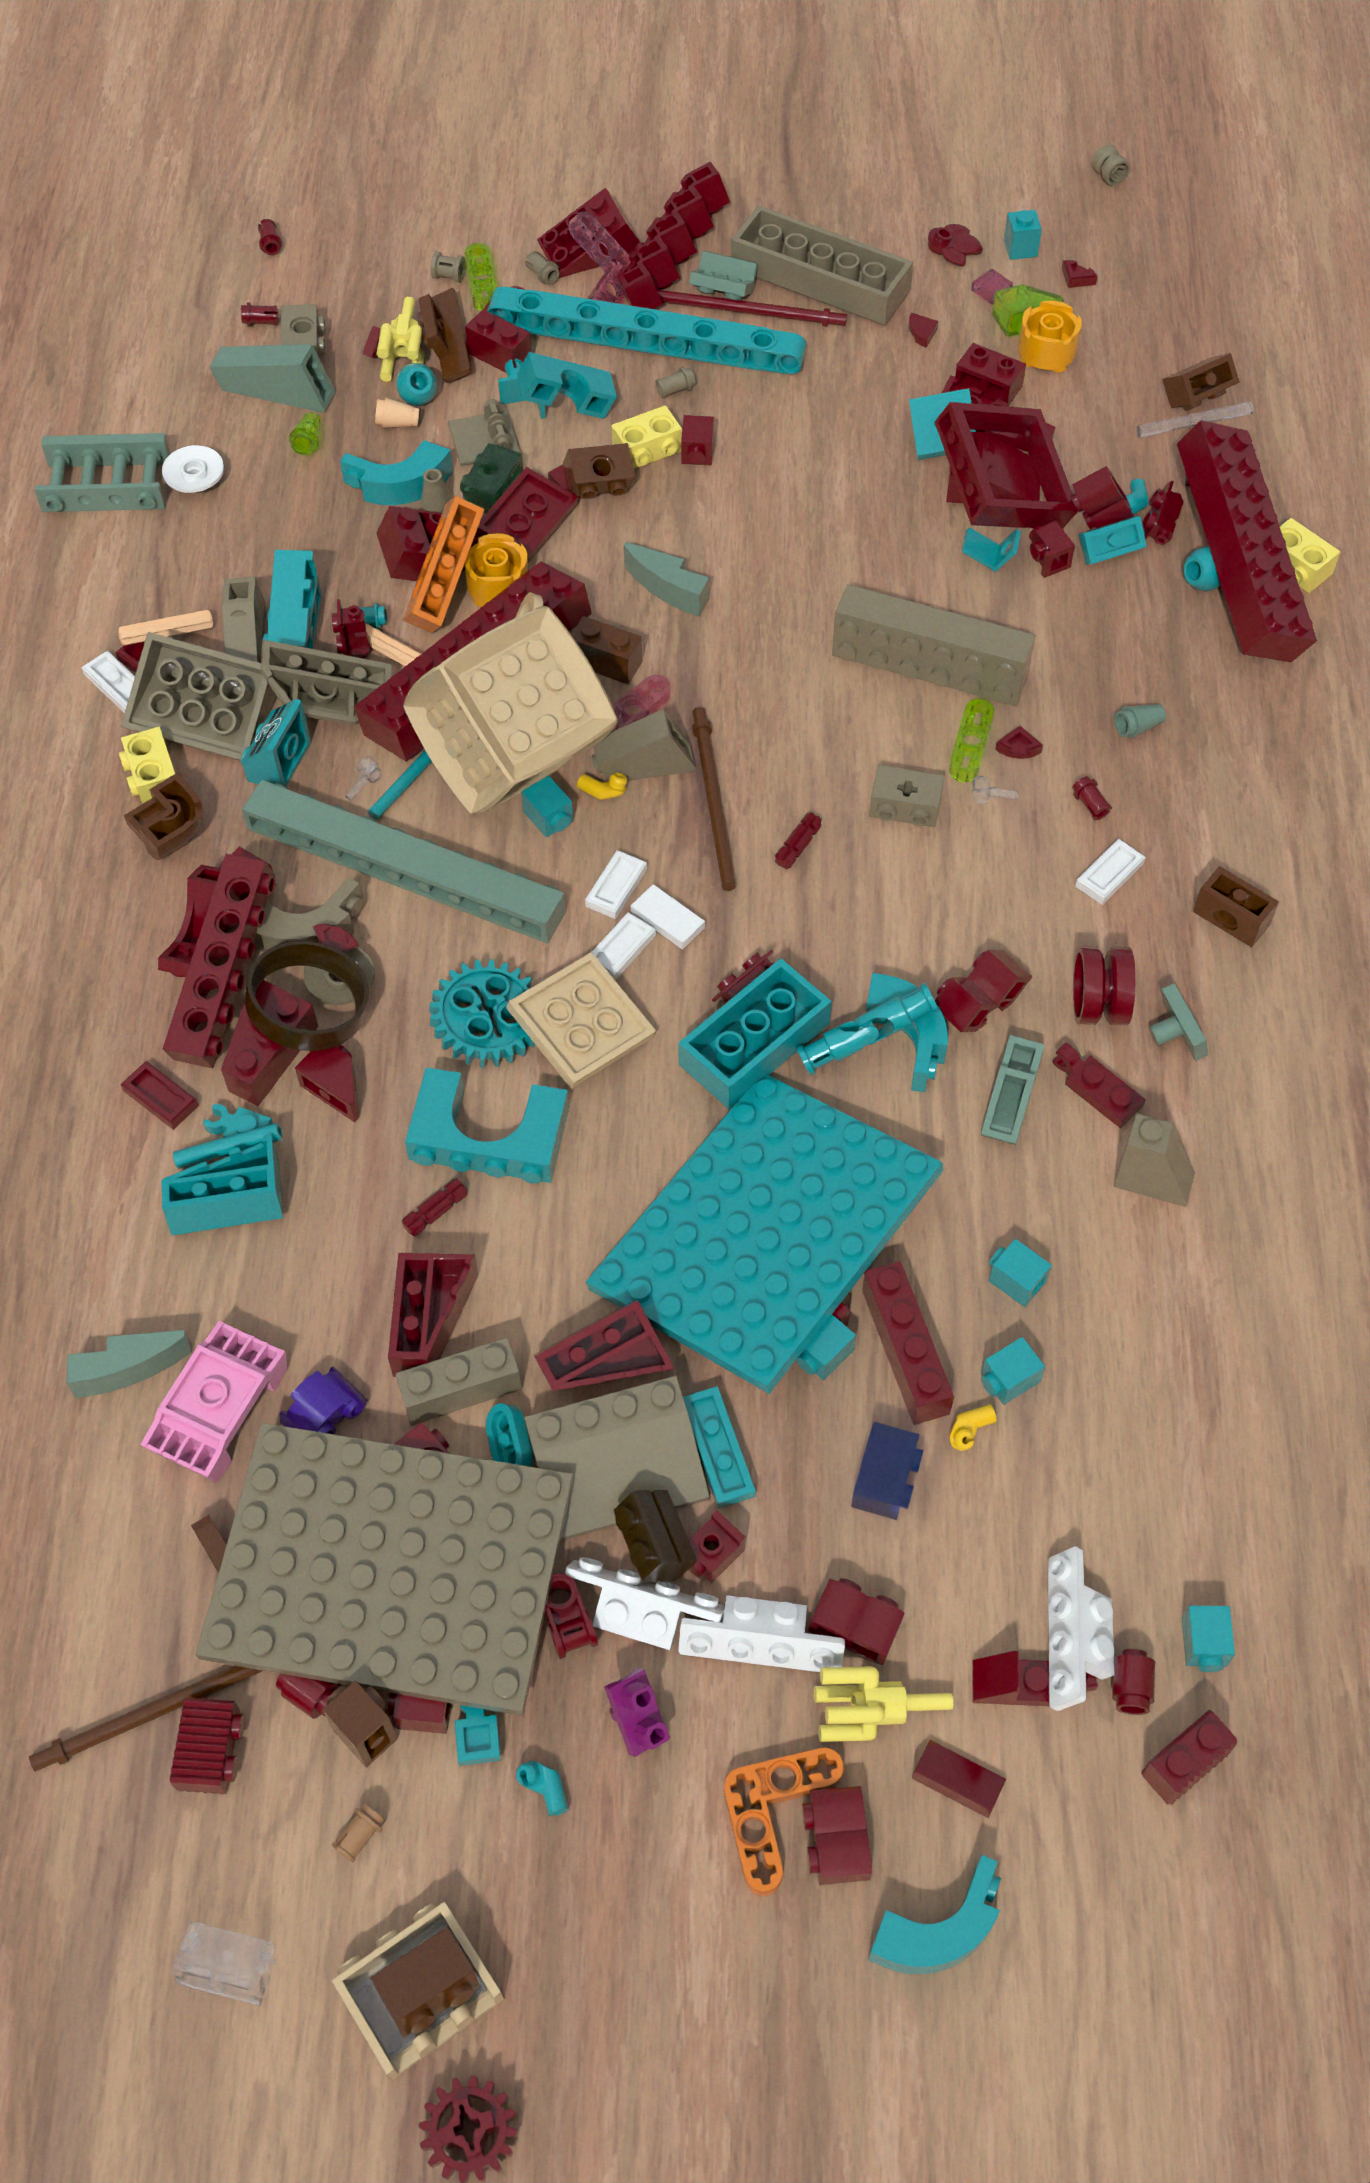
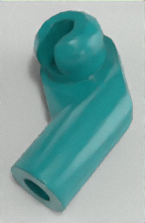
[1126,478,1148,514]
[516,1761,569,1816]

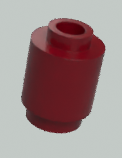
[1112,1649,1156,1715]
[276,1674,338,1719]

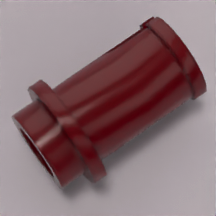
[258,219,282,255]
[241,302,278,327]
[1072,776,1112,820]

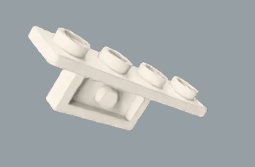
[1048,1546,1114,1711]
[565,1557,725,1650]
[678,1595,845,1672]

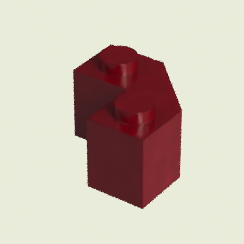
[935,950,1033,1032]

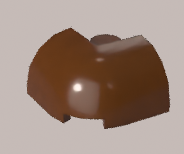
[124,772,202,861]

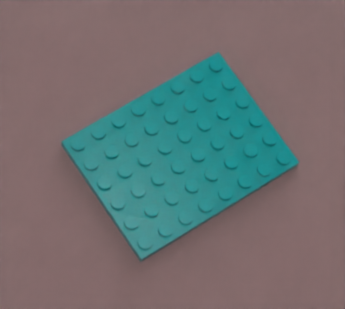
[586,1074,944,1394]

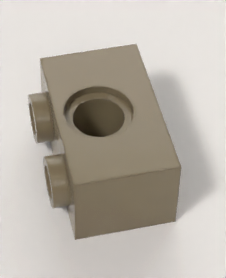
[281,304,326,361]

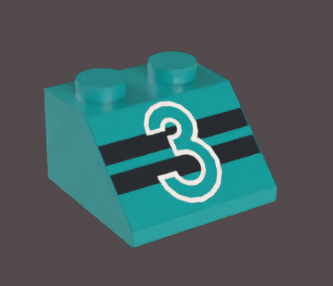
[241,699,311,787]

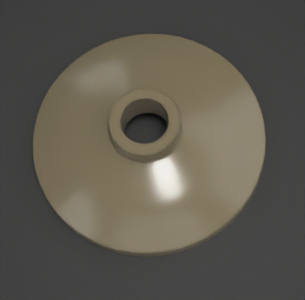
[304,947,375,1005]

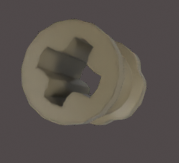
[430,251,466,283]

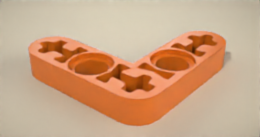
[724,1748,844,1896]

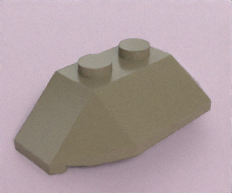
[261,640,392,725]

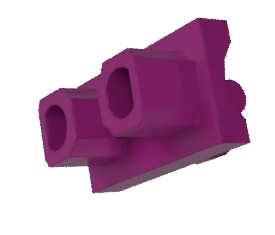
[604,1667,670,1757]

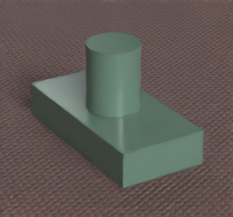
[1149,983,1208,1061]

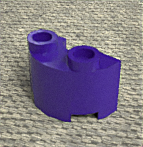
[280,1366,368,1435]

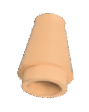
[375,397,419,428]

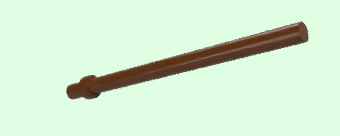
[692,707,736,891]
[29,1666,262,1772]

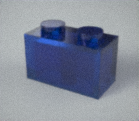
[851,1422,924,1520]

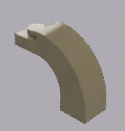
[254,877,364,952]

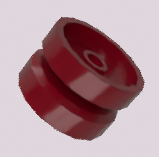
[1073,946,1136,1025]

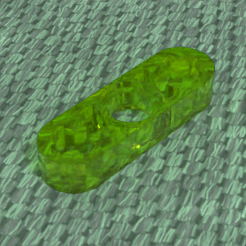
[465,243,497,311]
[949,699,994,783]

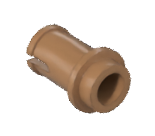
[332,1804,385,1863]

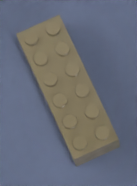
[731,205,913,325]
[832,584,1036,706]

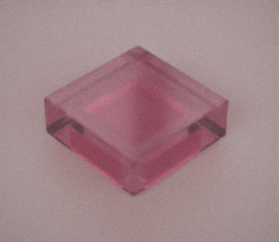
[971,269,1013,304]

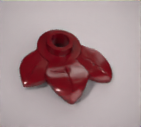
[928,224,983,266]

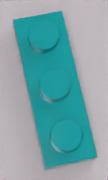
[683,1386,756,1509]

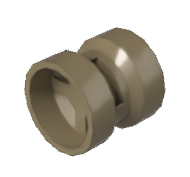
[1091,145,1130,186]

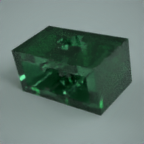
[460,443,523,513]

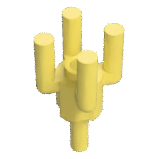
[377,297,425,382]
[814,1666,953,1742]

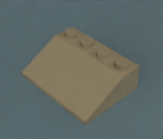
[121,632,276,761]
[524,1376,710,1541]

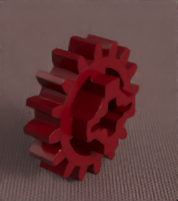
[419,2075,519,2183]

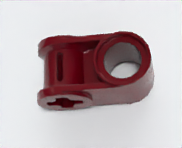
[545,1573,599,1659]

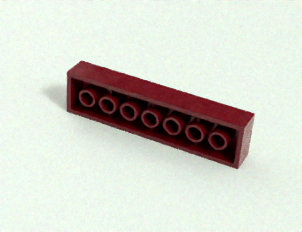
[1177,420,1317,662]
[354,561,592,761]

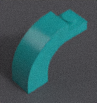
[340,440,453,505]
[866,973,948,1092]
[868,1855,1001,1974]

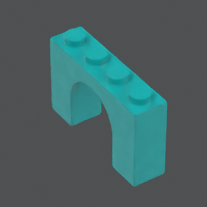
[405,1067,569,1183]

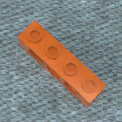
[403,496,484,633]

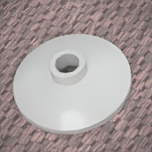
[162,445,224,493]

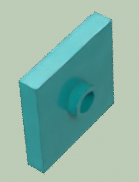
[909,388,976,460]

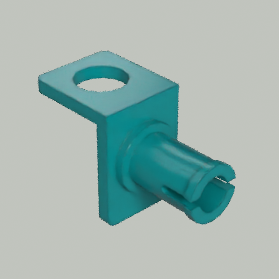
[498,359,546,419]

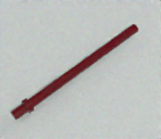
[658,290,847,327]

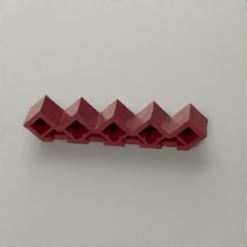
[616,162,730,309]

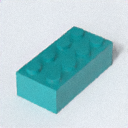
[678,958,832,1109]

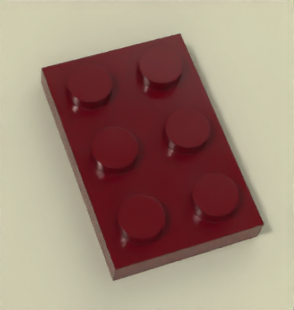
[475,467,578,563]

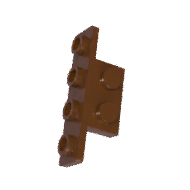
[418,288,472,383]

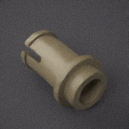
[525,251,559,284]
[655,367,696,398]

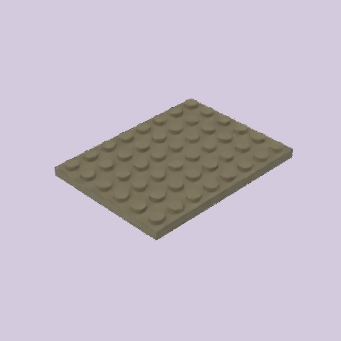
[196,1423,573,1716]

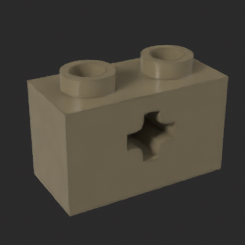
[869,765,945,827]

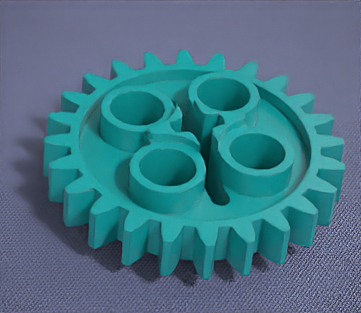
[429,959,535,1068]

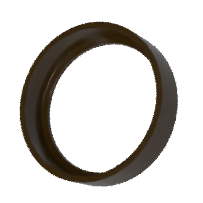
[245,941,369,1051]

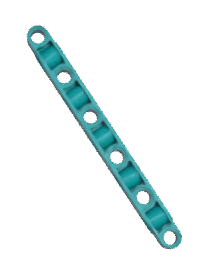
[487,287,807,374]

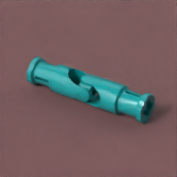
[796,982,940,1075]

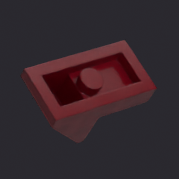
[972,1651,1049,1706]

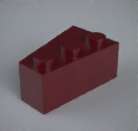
[221,980,319,1107]
[388,1253,478,1377]
[534,1300,674,1391]

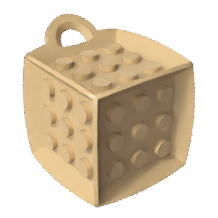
[403,592,618,815]

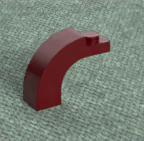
[158,864,221,977]

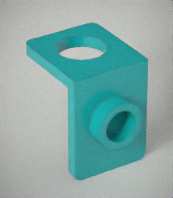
[962,528,1021,572]

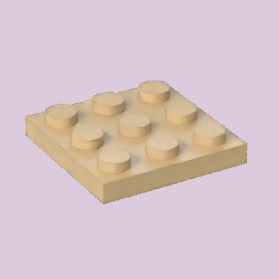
[506,952,656,1089]

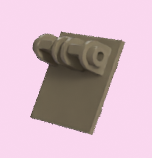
[448,399,520,466]

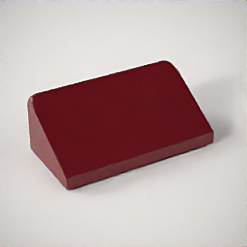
[912,1740,1006,1819]

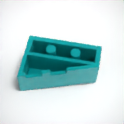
[263,550,322,649]
[161,1134,283,1235]

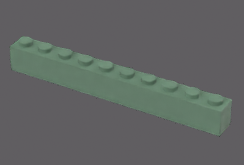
[242,780,566,944]

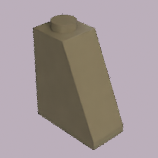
[592,709,697,781]
[1114,1113,1195,1207]

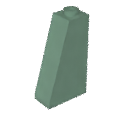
[210,344,336,412]

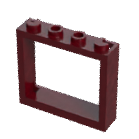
[935,402,1078,529]

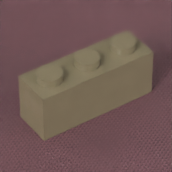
[395,1338,522,1426]

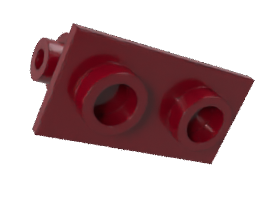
[1142,480,1184,545]
[332,599,371,659]
[712,949,775,1005]

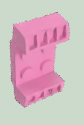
[140,1321,287,1483]

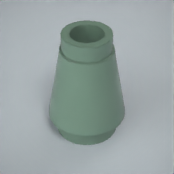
[1114,704,1166,738]

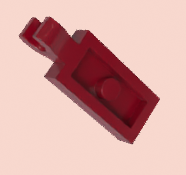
[1053,1043,1146,1129]

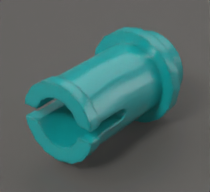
[347,603,388,629]

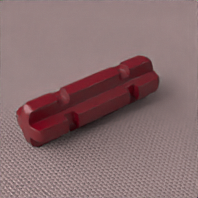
[775,812,822,869]
[402,1178,467,1236]

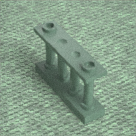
[35,433,170,512]

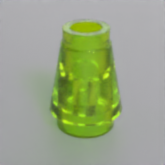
[289,412,321,455]

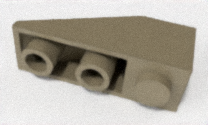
[222,577,265,663]

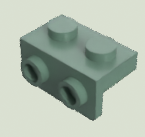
[689,251,758,300]

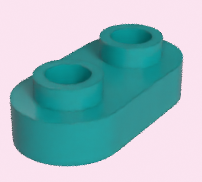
[486,1403,533,1467]

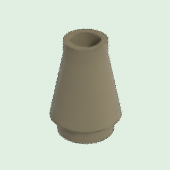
[421,469,451,513]

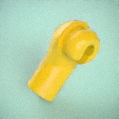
[576,772,628,800]
[949,1404,997,1451]

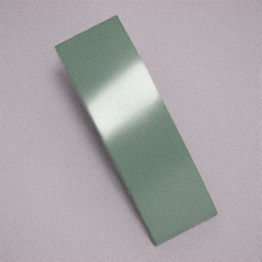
[624,542,709,617]
[981,1035,1045,1145]
[66,1330,192,1398]

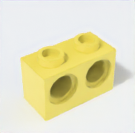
[611,405,682,469]
[1280,518,1340,593]
[118,726,175,804]

